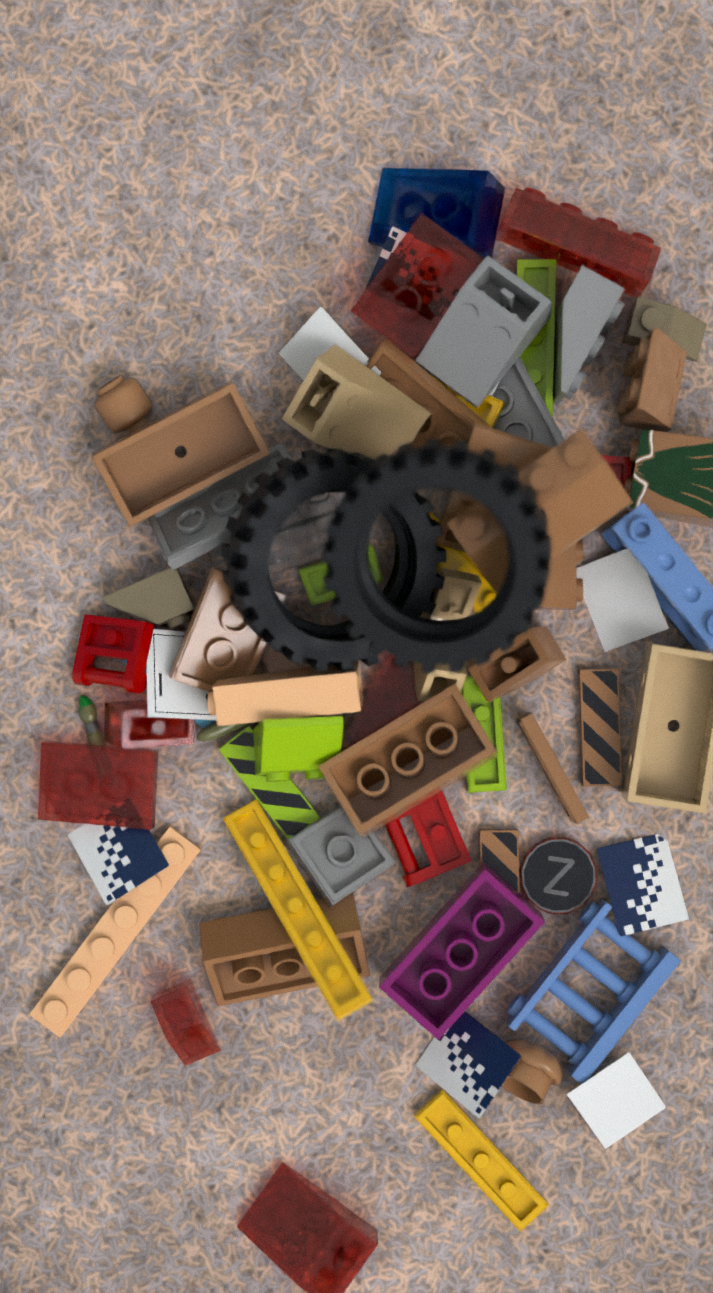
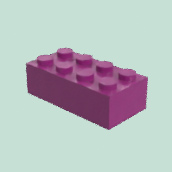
[379,862,545,1040]

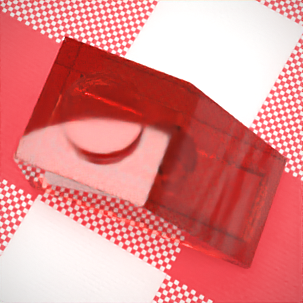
[104,700,195,749]
[150,978,221,1066]

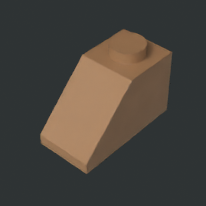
[468,626,567,702]

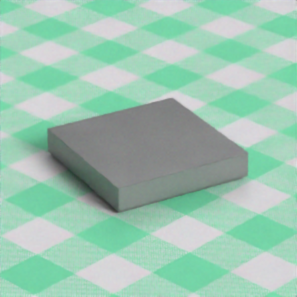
[286,805,396,907]

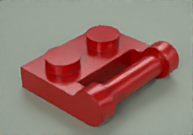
[72,614,154,694]
[385,790,472,887]

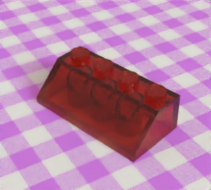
[496,187,661,298]

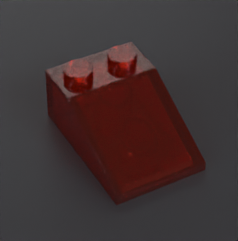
[351,213,484,360]

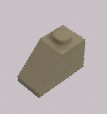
[622,297,707,362]
[103,568,196,629]

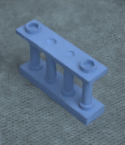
[600,502,713,653]
[506,898,681,1084]

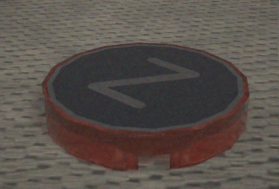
[519,836,597,915]

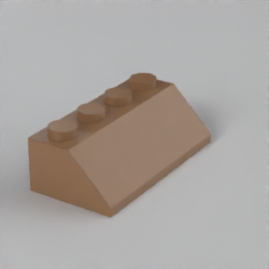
[446,428,633,593]
[318,684,497,838]
[199,893,370,1006]

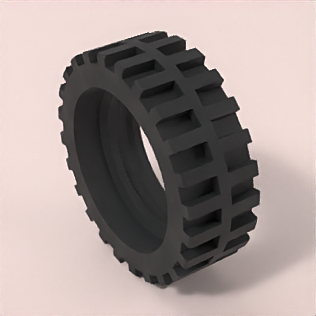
[322,439,551,673]
[221,448,447,672]

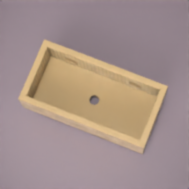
[621,643,713,814]

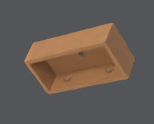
[91,380,270,527]

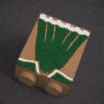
[624,429,713,528]

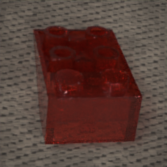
[237,1162,378,1293]

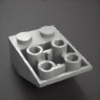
[415,255,552,409]
[553,265,625,405]

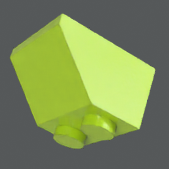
[253,716,344,782]

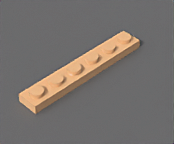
[29,826,202,1038]

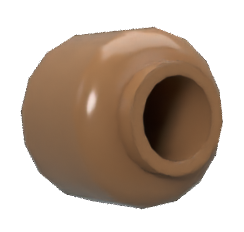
[94,374,153,433]

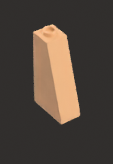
[207,660,364,726]

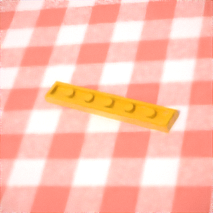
[223,799,373,1021]

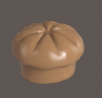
[502,1039,563,1105]

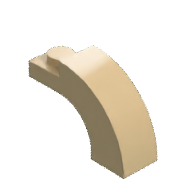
[414,568,482,702]

